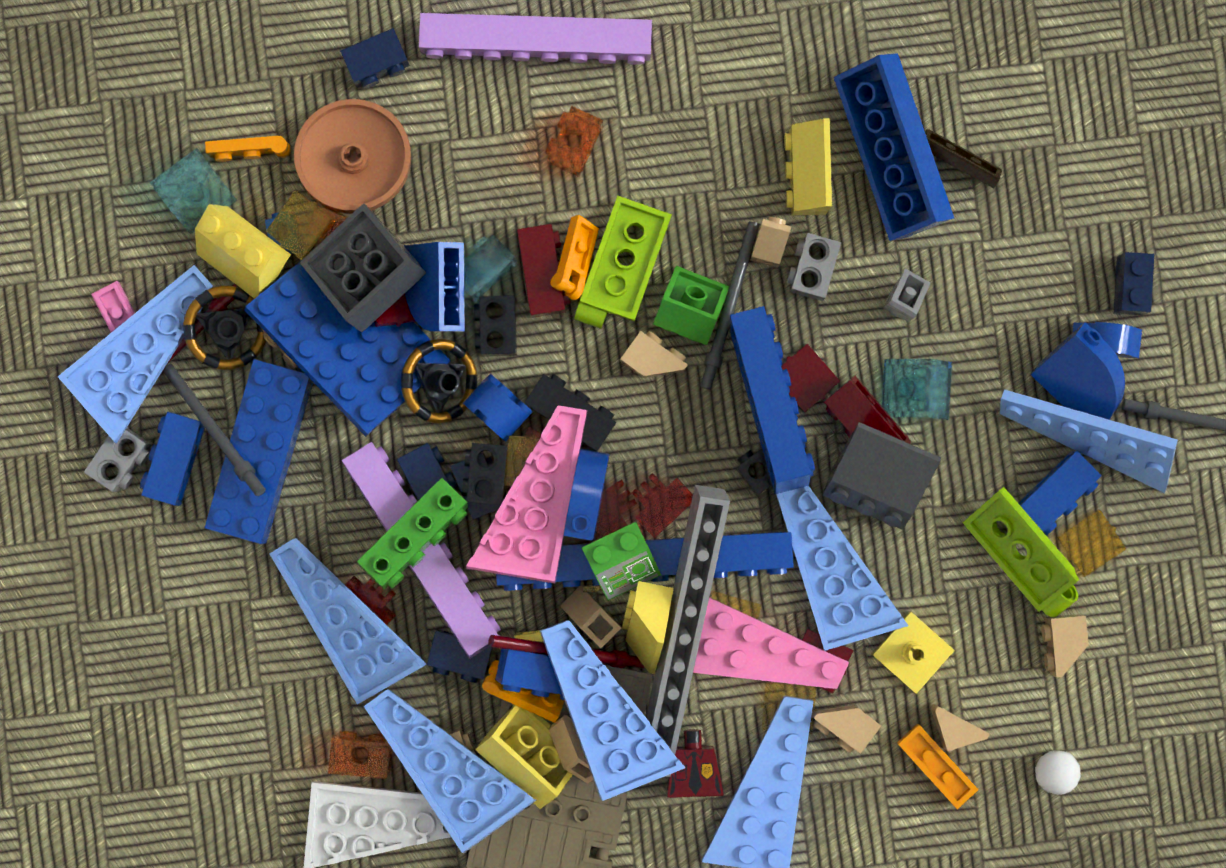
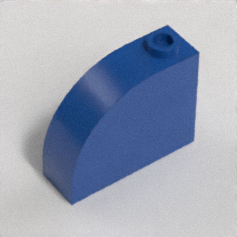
[404,242,465,332]
[1031,322,1125,420]
[563,449,610,541]

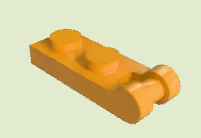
[205,136,291,162]
[551,215,599,300]
[482,660,565,723]

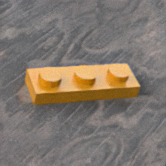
[897,724,979,809]

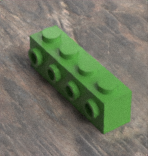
[357,478,468,590]

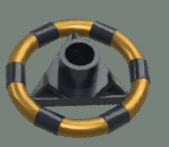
[183,286,266,370]
[401,339,478,424]

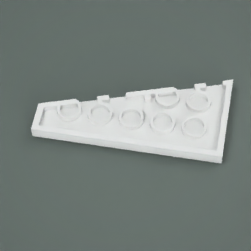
[303,781,451,868]

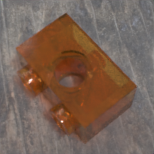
[545,106,603,177]
[328,731,392,779]

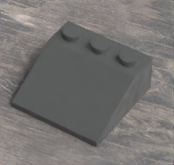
[300,203,426,332]
[822,422,941,530]

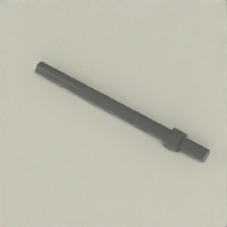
[700,221,760,390]
[163,364,266,496]
[1122,399,1226,431]

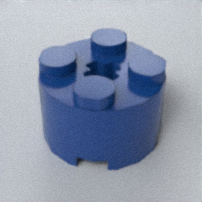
[463,373,533,442]

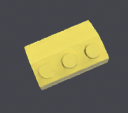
[784,118,832,216]
[195,204,291,299]
[622,581,674,674]
[475,705,573,809]

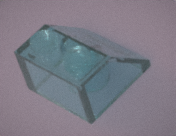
[149,148,237,234]
[464,235,517,302]
[882,359,952,420]

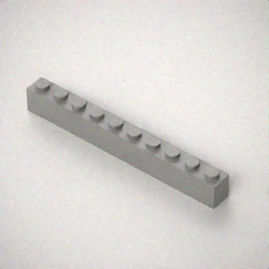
[646,485,730,777]

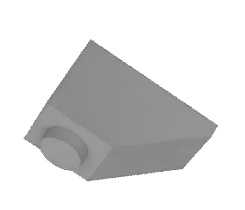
[883,268,931,322]

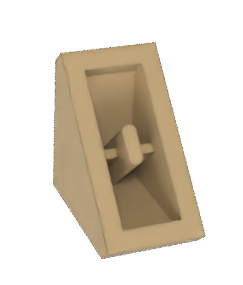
[931,704,990,751]

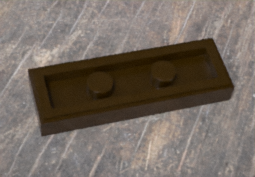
[925,129,1002,189]

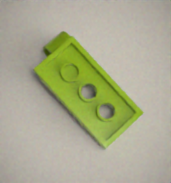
[574,195,672,329]
[962,487,1080,617]

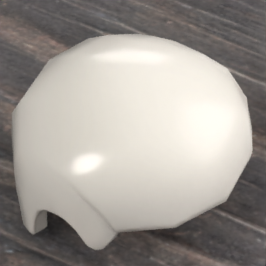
[1035,750,1081,795]

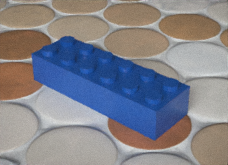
[833,53,954,241]
[729,306,815,494]
[204,359,313,544]

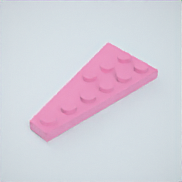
[466,405,587,584]
[693,597,849,689]

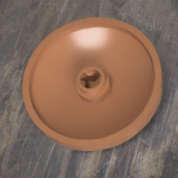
[294,99,411,214]

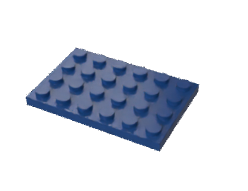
[244,258,451,437]

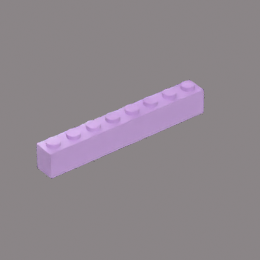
[419,13,652,65]
[342,442,501,659]

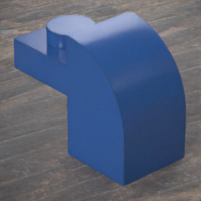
[1073,322,1142,358]

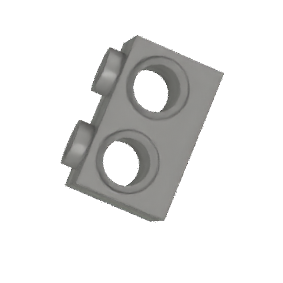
[787,233,841,301]
[84,428,152,492]

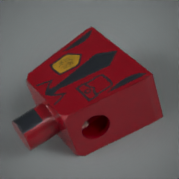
[667,729,723,798]

